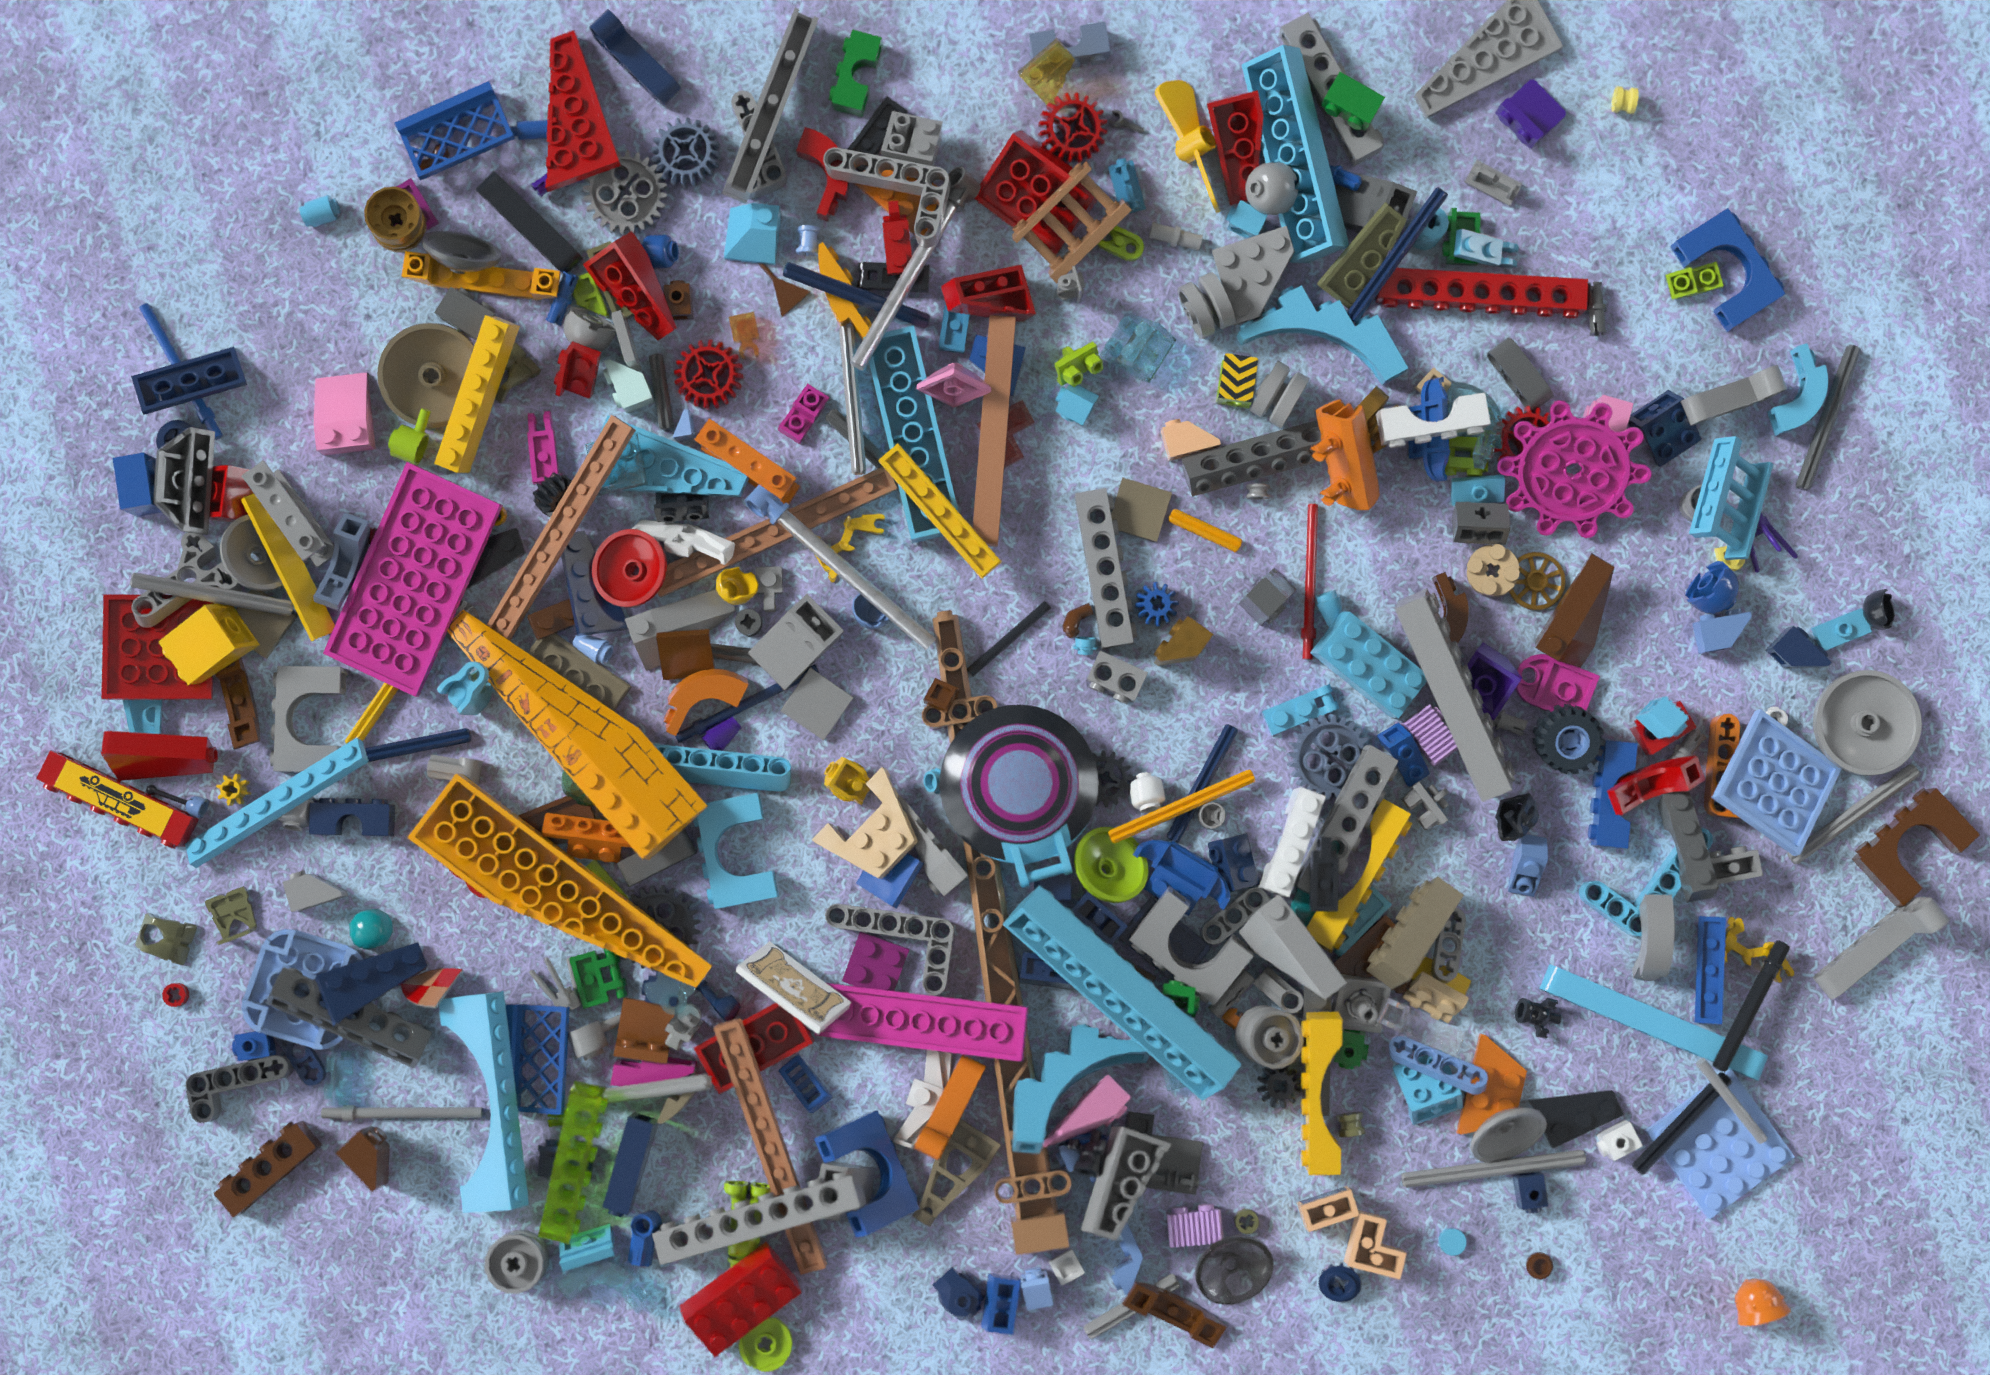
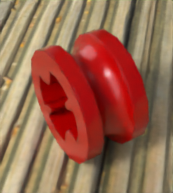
[162,983,189,1007]

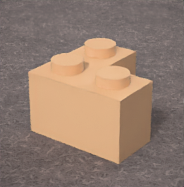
[1344,1210,1407,1279]

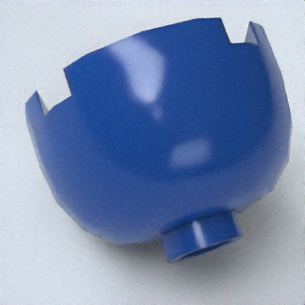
[1685,561,1739,614]

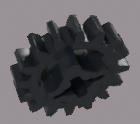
[1092,750,1133,808]

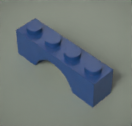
[1588,740,1638,849]

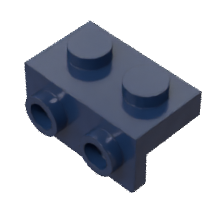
[1208,833,1260,892]

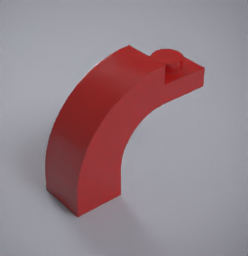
[796,127,850,222]
[1607,756,1706,815]

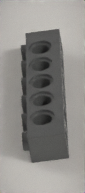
[1181,420,1325,497]
[265,967,432,1068]

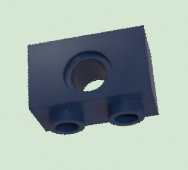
[1071,891,1128,946]

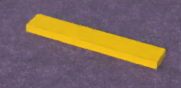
[878,443,1002,579]
[241,494,335,642]

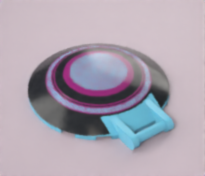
[940,705,1099,888]

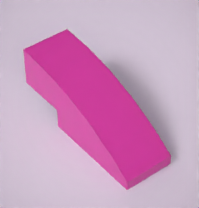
[610,1057,697,1086]

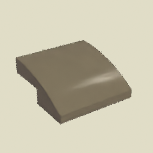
[657,1073,698,1124]

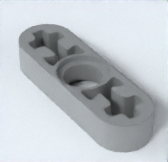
[1431,908,1466,984]

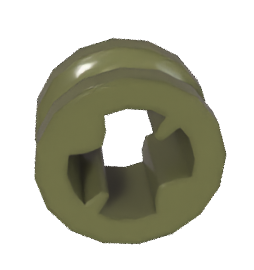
[1234,1209,1259,1234]

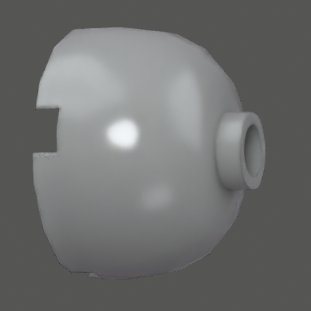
[1245,162,1298,215]
[563,306,616,352]

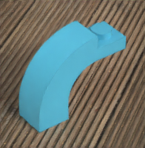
[1767,343,1828,436]

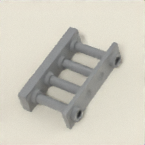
[242,460,334,568]

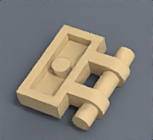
[1401,972,1469,1023]

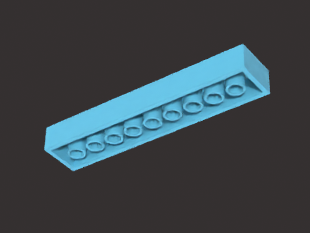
[1003,886,1241,1101]

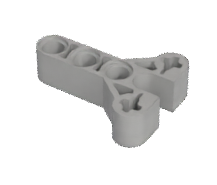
[132,532,241,628]

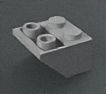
[881,111,943,179]
[819,1161,876,1221]

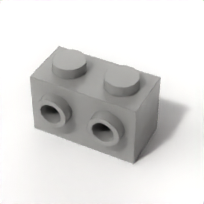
[1709,846,1763,884]

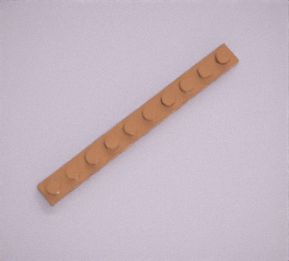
[487,415,636,641]
[658,467,898,598]
[714,1018,827,1275]

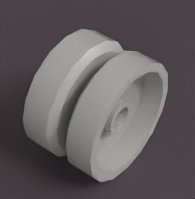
[1178,272,1236,339]
[1249,361,1310,428]
[1235,1005,1303,1069]
[484,1230,549,1294]

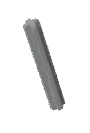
[1084,1274,1180,1339]

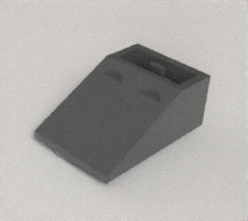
[1335,172,1418,247]

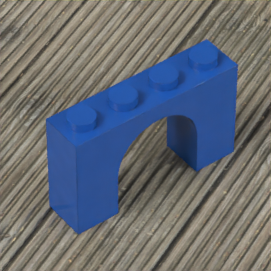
[1670,208,1786,332]
[814,1110,920,1238]

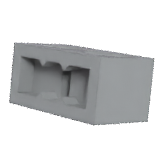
[1086,651,1148,704]

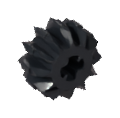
[533,472,572,517]
[1257,1065,1301,1108]

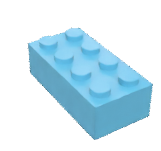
[1310,612,1427,718]

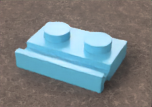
[559,1223,615,1272]

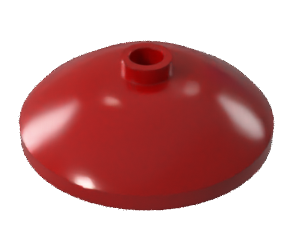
[592,529,667,607]

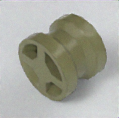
[1336,1112,1366,1137]

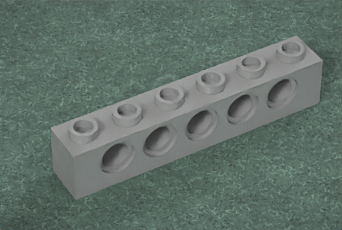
[1278,13,1384,167]
[1074,488,1137,650]
[1293,745,1398,895]

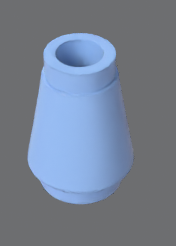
[573,635,614,664]

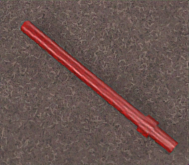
[1301,504,1318,660]

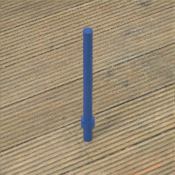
[139,303,223,440]

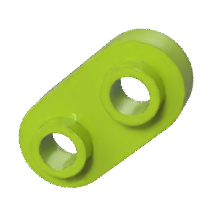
[1097,225,1144,262]

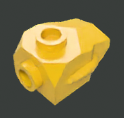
[824,757,870,805]

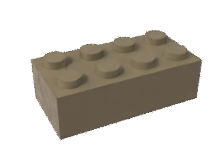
[1366,876,1464,989]

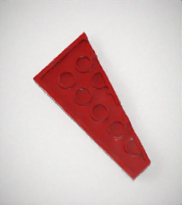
[545,30,621,192]

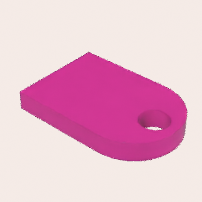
[1515,654,1600,712]

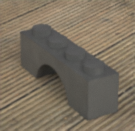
[1658,791,1719,903]

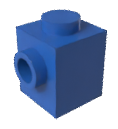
[232,1031,276,1061]

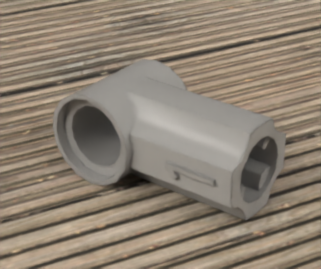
[427,755,483,786]
[1253,966,1304,1013]

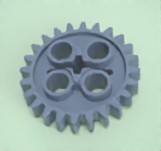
[1286,714,1368,800]

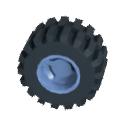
[1533,704,1605,774]

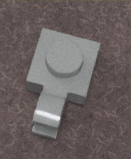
[756,566,783,612]

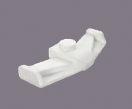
[632,519,735,565]
[893,1050,953,1149]

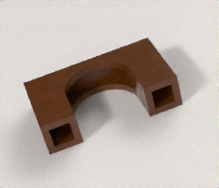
[1852,788,1980,906]

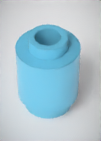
[299,195,341,227]

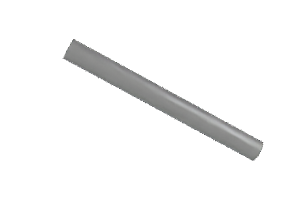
[1696,1058,1767,1144]

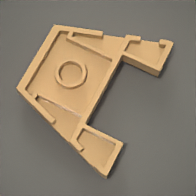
[812,767,918,879]

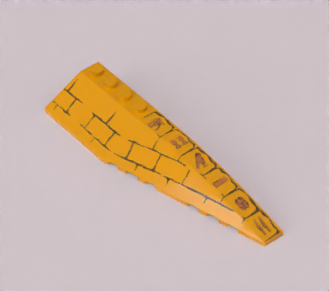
[447,610,708,860]

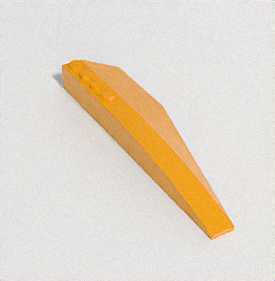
[407,773,712,988]

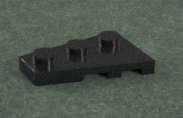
[1528,1090,1624,1149]

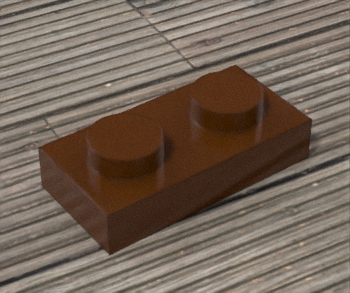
[527,598,575,641]

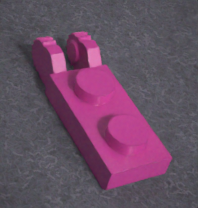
[527,411,559,485]

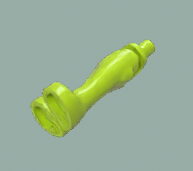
[724,1180,771,1268]

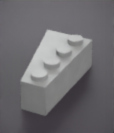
[1081,1126,1171,1241]

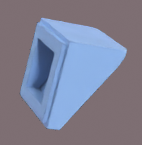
[673,409,696,442]

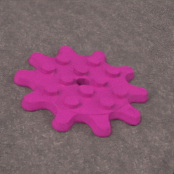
[1497,400,1651,538]

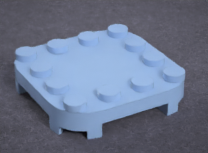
[241,929,364,1050]

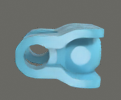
[437,662,495,715]

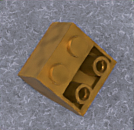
[1153,616,1213,666]

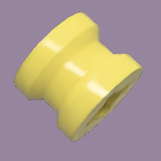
[1611,86,1639,114]

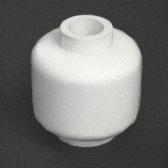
[1129,772,1166,813]

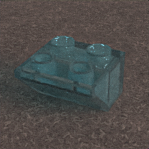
[1099,312,1177,383]

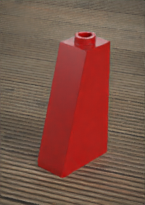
[101,731,218,781]

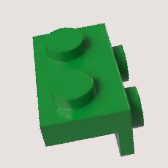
[1442,208,1481,266]
[1160,981,1200,1018]

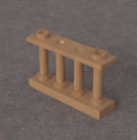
[1012,161,1132,284]

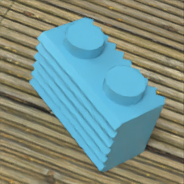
[1635,696,1688,739]

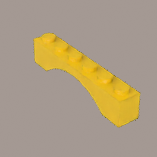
[1306,798,1413,953]
[1301,1012,1342,1175]

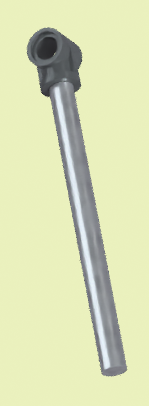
[850,167,980,370]

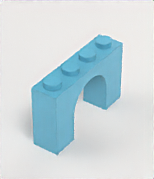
[693,793,779,909]

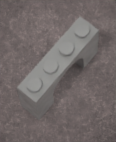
[270,666,347,773]
[1130,886,1254,1005]

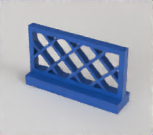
[394,81,515,181]
[506,1003,570,1115]

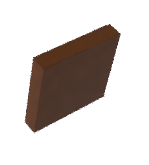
[656,629,715,680]

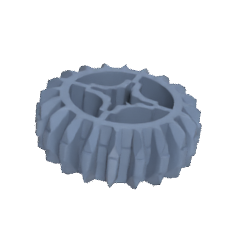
[651,117,721,188]

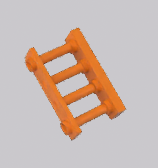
[694,418,801,504]

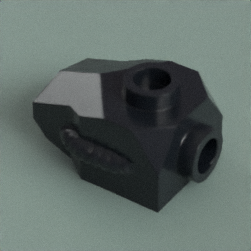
[1495,793,1539,841]

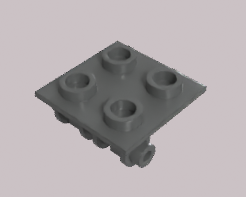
[1145,1134,1203,1195]

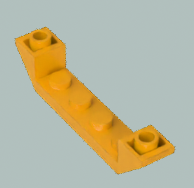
[401,251,561,300]

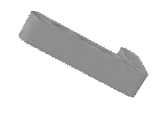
[823,148,950,248]
[1813,897,1949,1000]
[825,904,954,995]

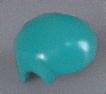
[349,909,393,950]

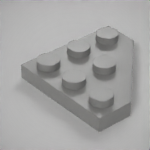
[1212,226,1295,326]

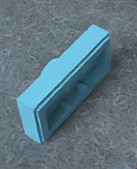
[1451,475,1505,506]
[1811,608,1872,651]

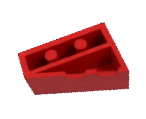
[941,264,1036,322]

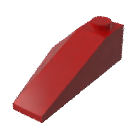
[1207,90,1264,206]

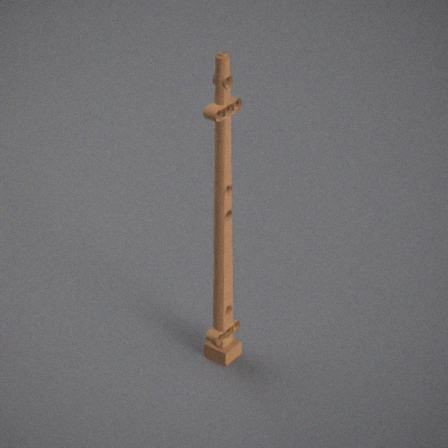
[922,610,1071,1255]

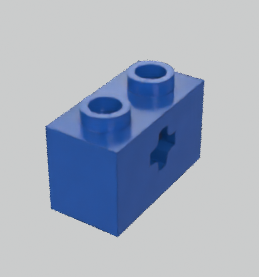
[981,1273,1021,1335]

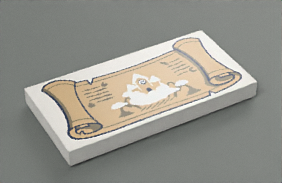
[736,941,851,1034]

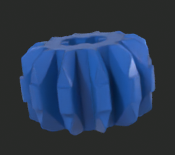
[1134,582,1179,627]

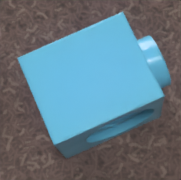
[1226,200,1268,239]

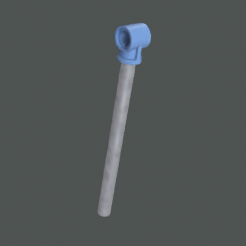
[745,485,936,651]

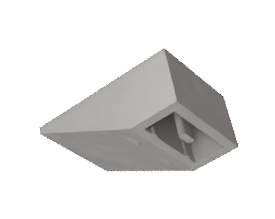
[748,594,844,691]

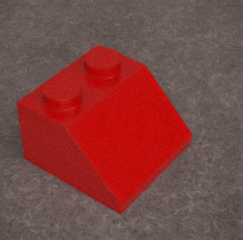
[209,465,254,522]

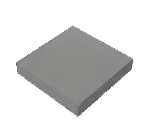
[611,310,642,371]
[780,668,853,741]

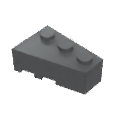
[1239,568,1296,626]

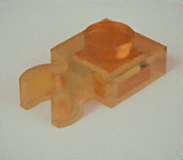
[729,311,760,360]

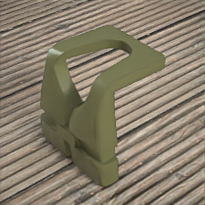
[495,342,541,403]
[205,886,257,945]
[135,913,197,965]

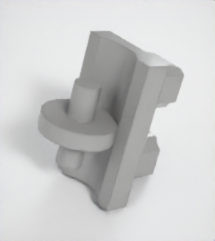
[1401,782,1449,830]
[665,1004,704,1051]

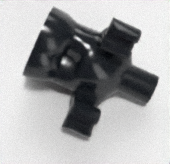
[1515,998,1562,1039]
[1067,1130,1106,1178]

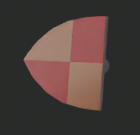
[401,968,463,1008]

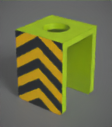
[1216,353,1258,409]

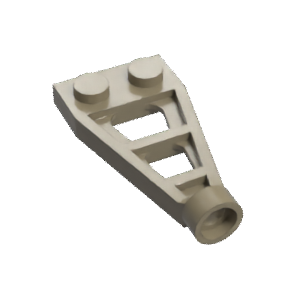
[913,1119,1001,1227]

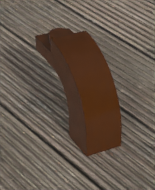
[1432,572,1469,644]

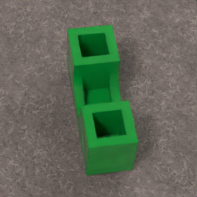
[829,29,883,118]

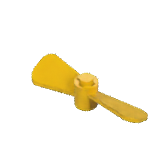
[1155,80,1221,214]

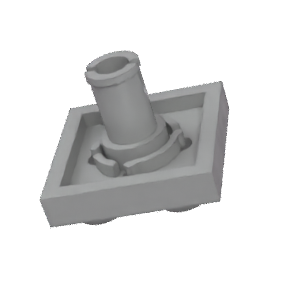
[1331,974,1391,1033]

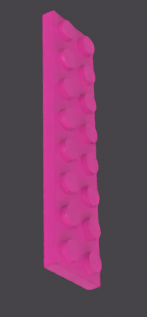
[814,982,1029,1061]

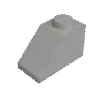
[282,870,348,912]

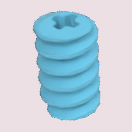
[1413,208,1449,251]

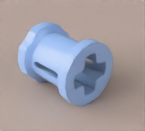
[796,225,820,256]

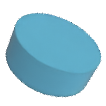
[1438,1228,1466,1256]

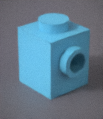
[1055,384,1099,426]

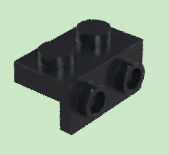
[654,492,709,523]

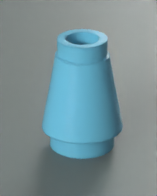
[1316,590,1343,627]

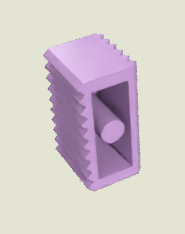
[1401,704,1458,766]
[1166,1203,1224,1248]

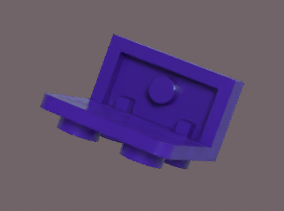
[1495,79,1566,150]

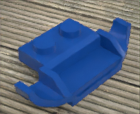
[1408,377,1450,482]
[1133,840,1231,916]

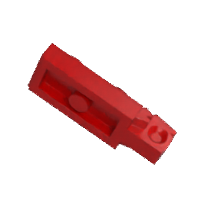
[882,201,912,276]

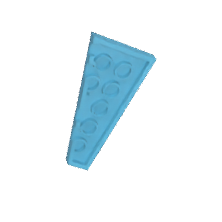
[599,415,749,497]

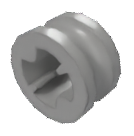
[1246,483,1270,500]

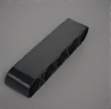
[475,171,583,275]

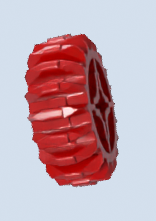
[1038,92,1108,164]
[673,339,744,410]
[1491,406,1550,462]

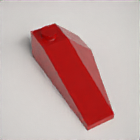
[583,231,677,341]

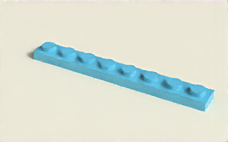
[185,738,369,868]

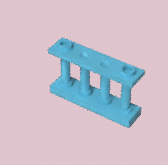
[1689,436,1774,560]

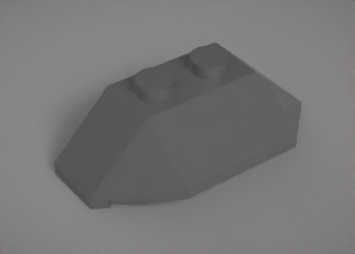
[153,427,215,535]

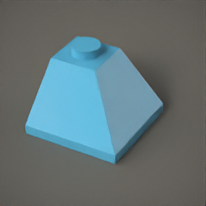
[724,203,782,265]

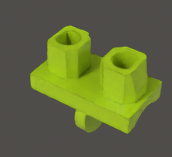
[1054,341,1103,387]

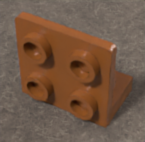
[613,998,676,1064]

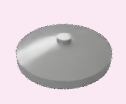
[1813,670,1922,776]

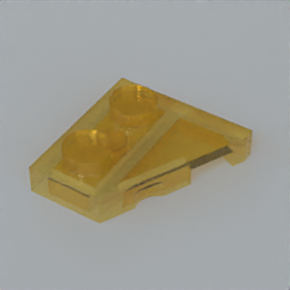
[1018,38,1075,105]

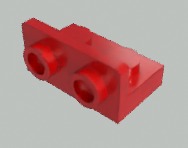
[554,341,602,399]

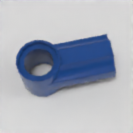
[627,1210,662,1267]

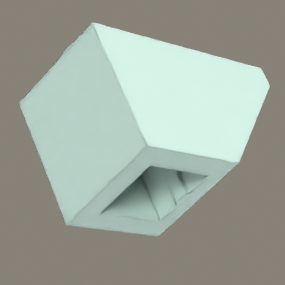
[603,359,655,413]

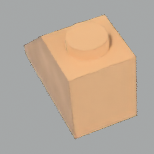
[1161,419,1221,461]

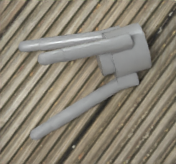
[529,957,582,1011]

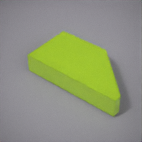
[573,272,610,318]

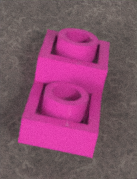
[778,383,829,444]

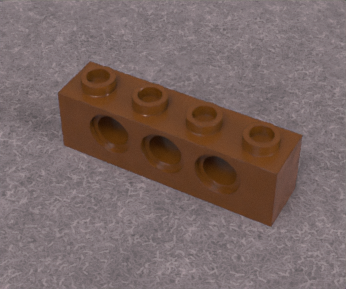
[213,1121,322,1218]

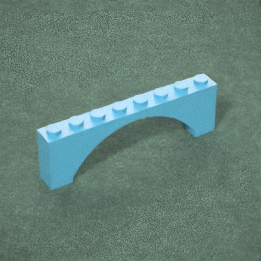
[439,991,529,1213]

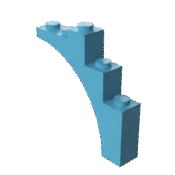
[1236,285,1408,385]
[1013,1024,1150,1154]

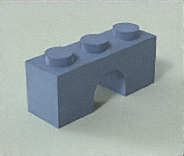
[1029,22,1110,73]

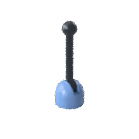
[146,785,209,819]

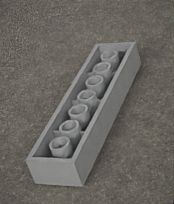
[1395,588,1516,802]

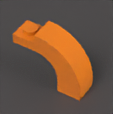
[663,669,749,736]

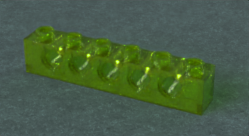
[538,1081,609,1244]

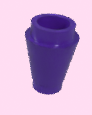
[702,717,742,751]

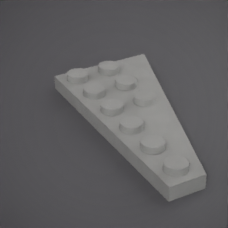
[1414,0,1563,119]

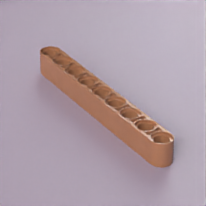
[973,315,1016,547]

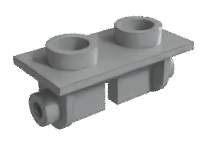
[1464,159,1522,206]
[1057,266,1085,303]

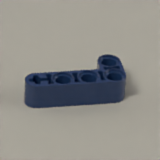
[589,9,681,106]

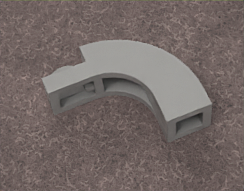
[1632,894,1675,981]

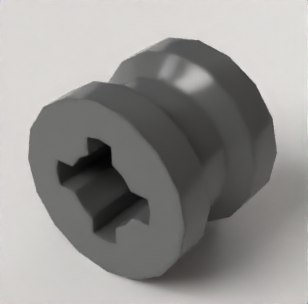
[735,609,763,636]

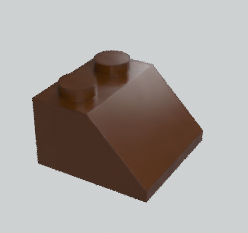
[335,1126,390,1192]

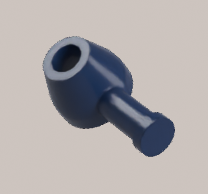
[695,980,741,1022]

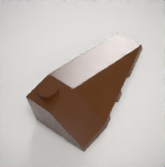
[1535,553,1615,668]

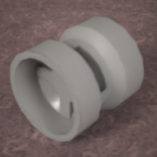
[1197,802,1226,829]

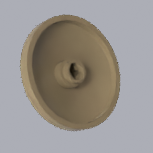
[377,323,474,428]

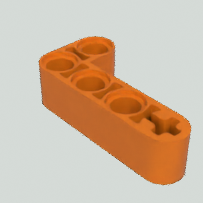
[1704,714,1741,819]
[914,1054,987,1161]

